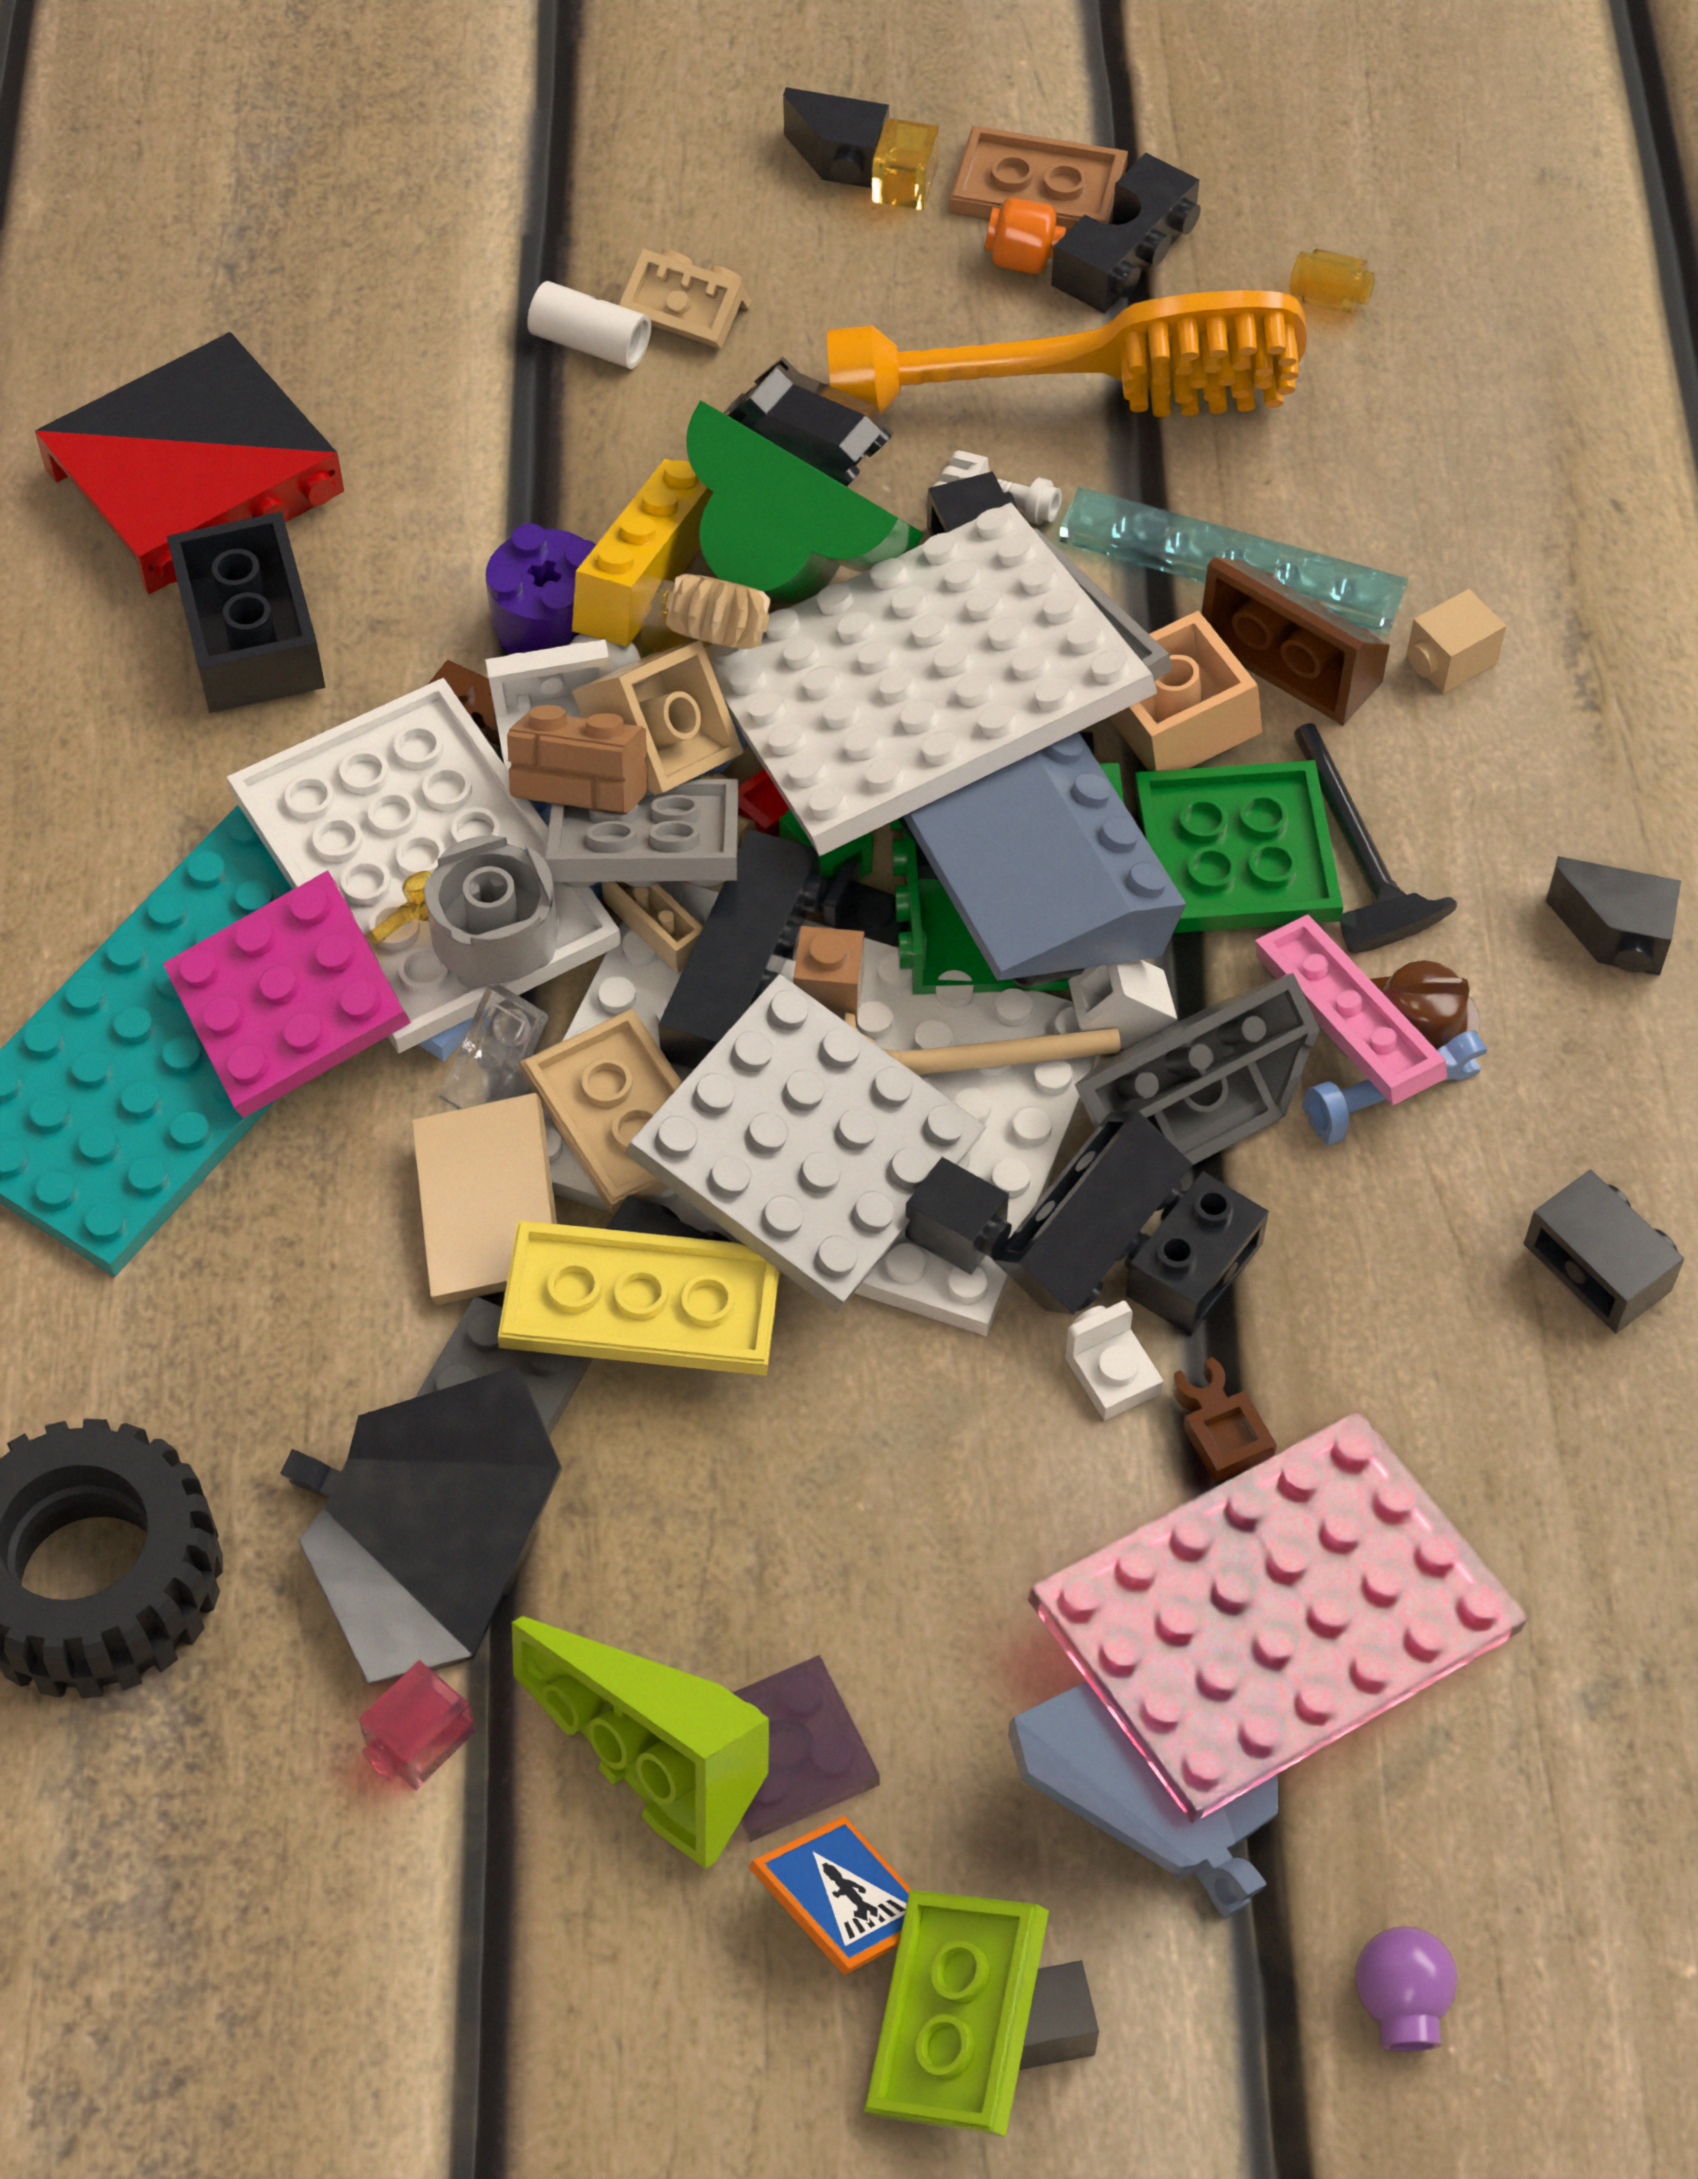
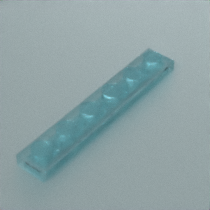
[1059,486,1409,635]

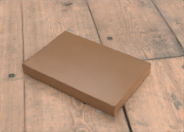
[949,126,1128,232]

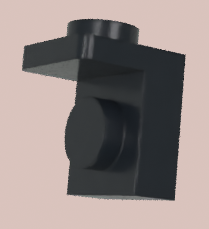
[818,859,908,948]

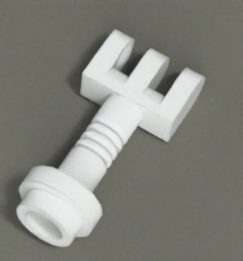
[933,450,1062,525]

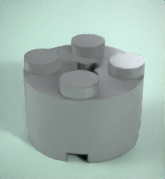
[424,835,558,988]

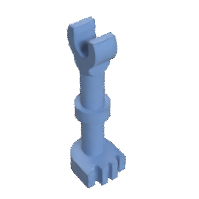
[1302,1030,1488,1146]

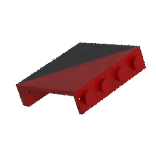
[34,332,344,595]

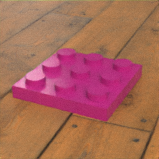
[163,870,411,1118]

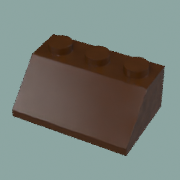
[1201,557,1390,725]

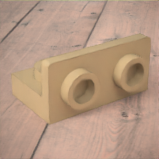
[619,248,752,350]

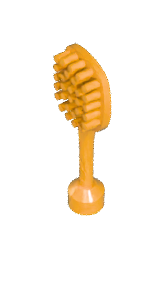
[827,290,1307,418]

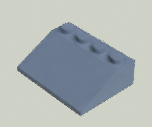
[903,731,1186,981]

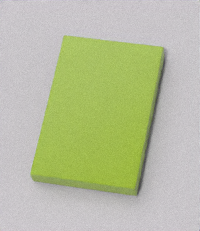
[864,1890,1049,2137]

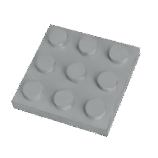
[545,779,739,888]

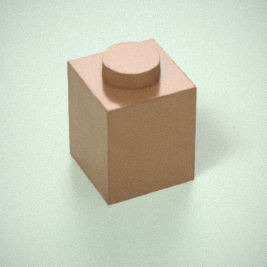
[793,926,864,1027]

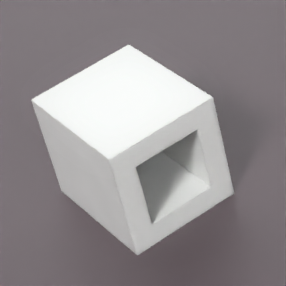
[1068,960,1177,1050]

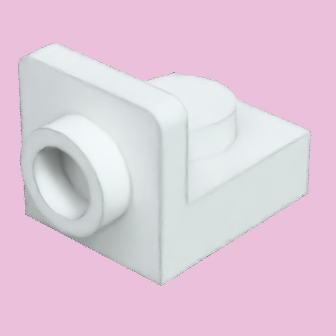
[1065,1301,1164,1421]

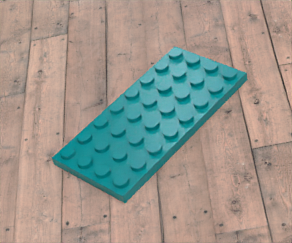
[0,804,293,1277]

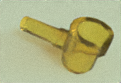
[365,871,432,947]

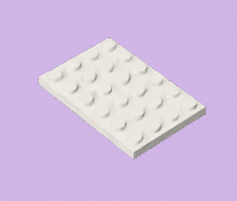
[226,678,621,1054]

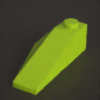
[512,1616,769,1869]

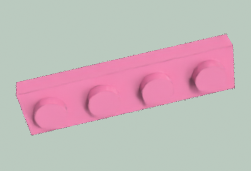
[1255,914,1447,1106]

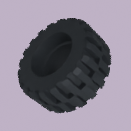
[0,1418,223,1699]

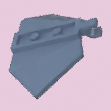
[1008,1644,1278,1919]

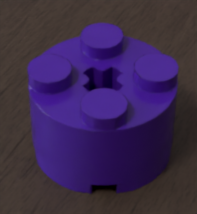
[485,523,596,654]

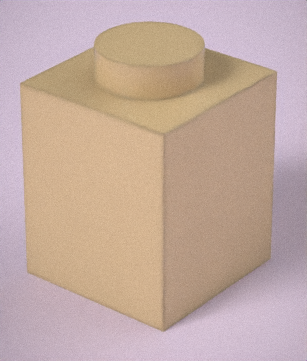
[1406,588,1506,694]

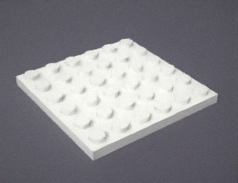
[705,502,1158,856]

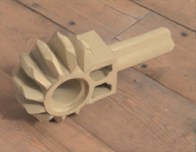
[665,573,770,649]

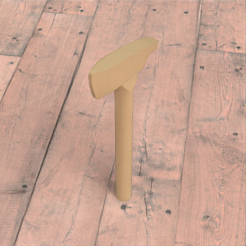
[844,1012,1121,1075]

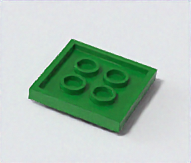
[1134,760,1344,933]

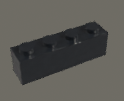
[658,829,827,1070]

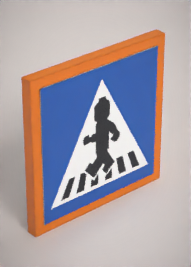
[748,1815,912,1976]

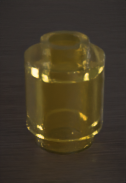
[1290,248,1375,314]

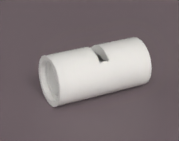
[527,281,651,369]

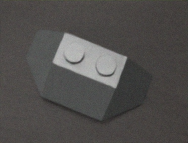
[1074,973,1320,1166]

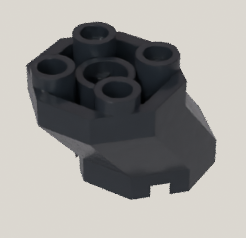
[723,356,893,487]

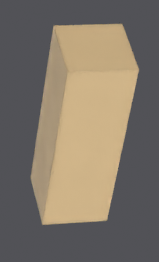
[602,882,703,974]

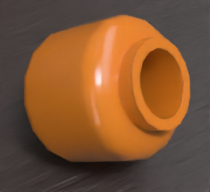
[984,197,1066,274]

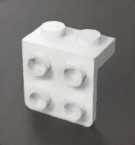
[485,639,611,771]

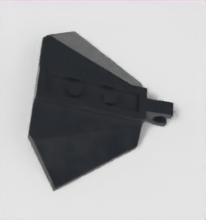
[280,1366,562,1686]

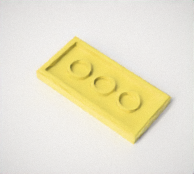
[498,1220,780,1376]

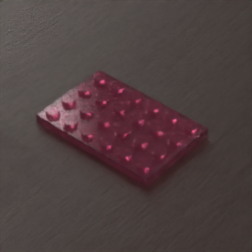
[1028,1411,1528,1824]

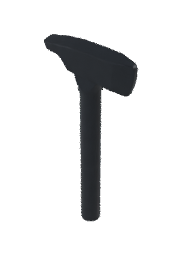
[1294,723,1457,953]

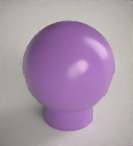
[1355,1926,1458,2052]

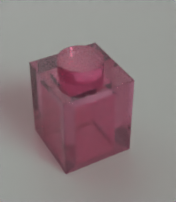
[358,1659,476,1791]

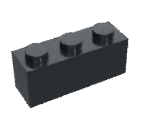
[992,1111,1192,1315]

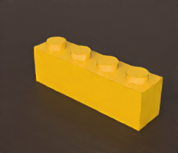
[572,459,713,647]

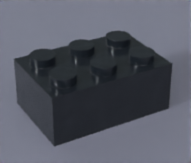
[166,512,326,713]

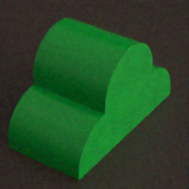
[686,400,924,604]

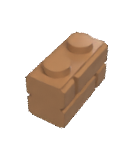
[507,705,648,814]

